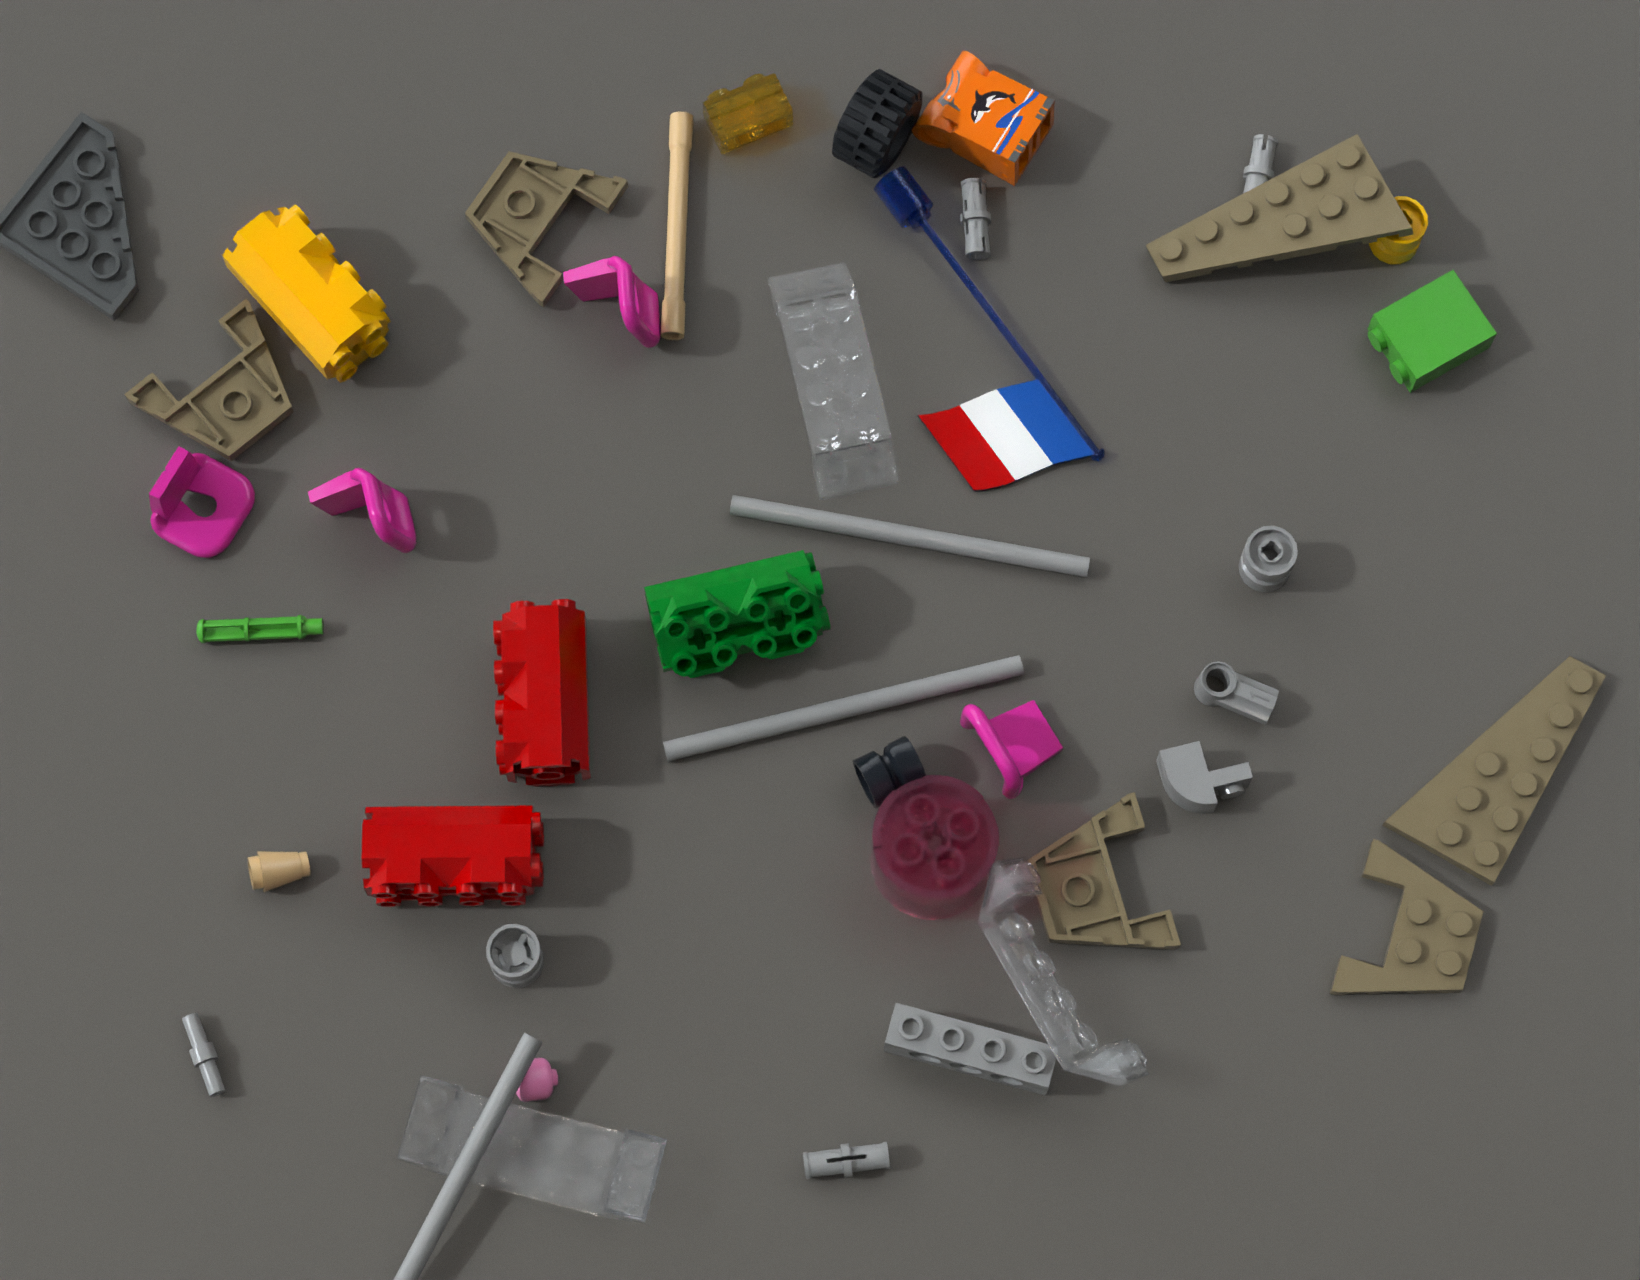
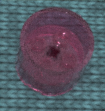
[870,775,999,920]

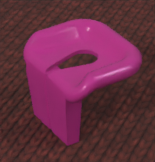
[563,256,661,348]
[149,446,255,558]
[308,468,416,553]
[960,700,1063,799]

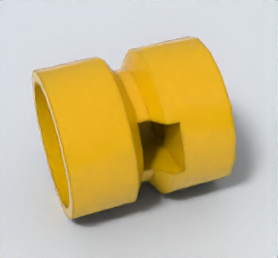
[1369,196,1428,264]

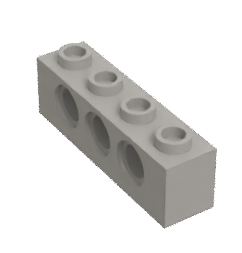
[884,1003,1059,1095]

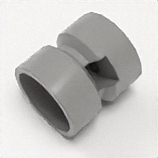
[1238,525,1298,592]
[486,924,544,988]

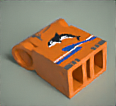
[912,51,1055,186]

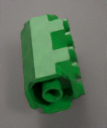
[644,550,831,678]

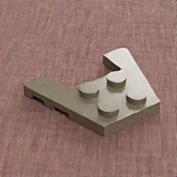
[465,151,628,308]
[124,299,294,462]
[1026,792,1181,950]
[1330,839,1484,995]

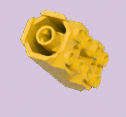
[222,205,391,383]

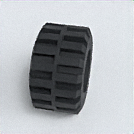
[832,69,923,179]

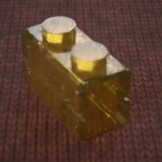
[702,73,793,154]

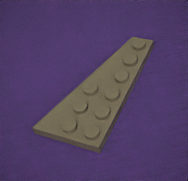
[1146,134,1414,282]
[1382,656,1606,886]

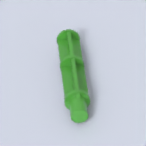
[196,615,324,643]

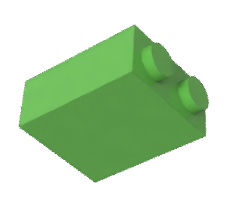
[1367,270,1497,393]

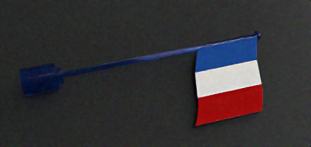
[874,166,1105,492]

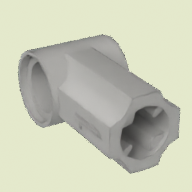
[1194,661,1279,725]

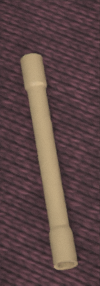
[660,112,693,340]

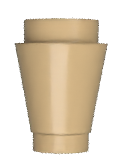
[247,851,310,892]

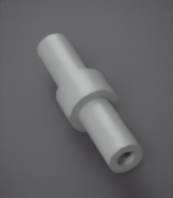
[182,1013,226,1097]

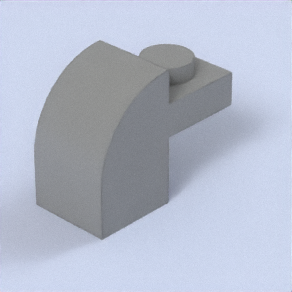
[1156,741,1253,814]

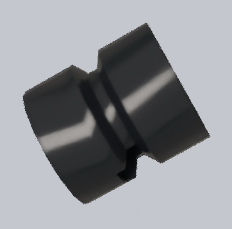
[853,736,928,808]

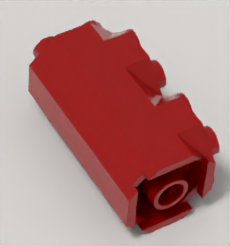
[493,599,591,786]
[361,805,544,907]

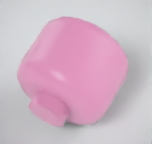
[516,1058,558,1102]

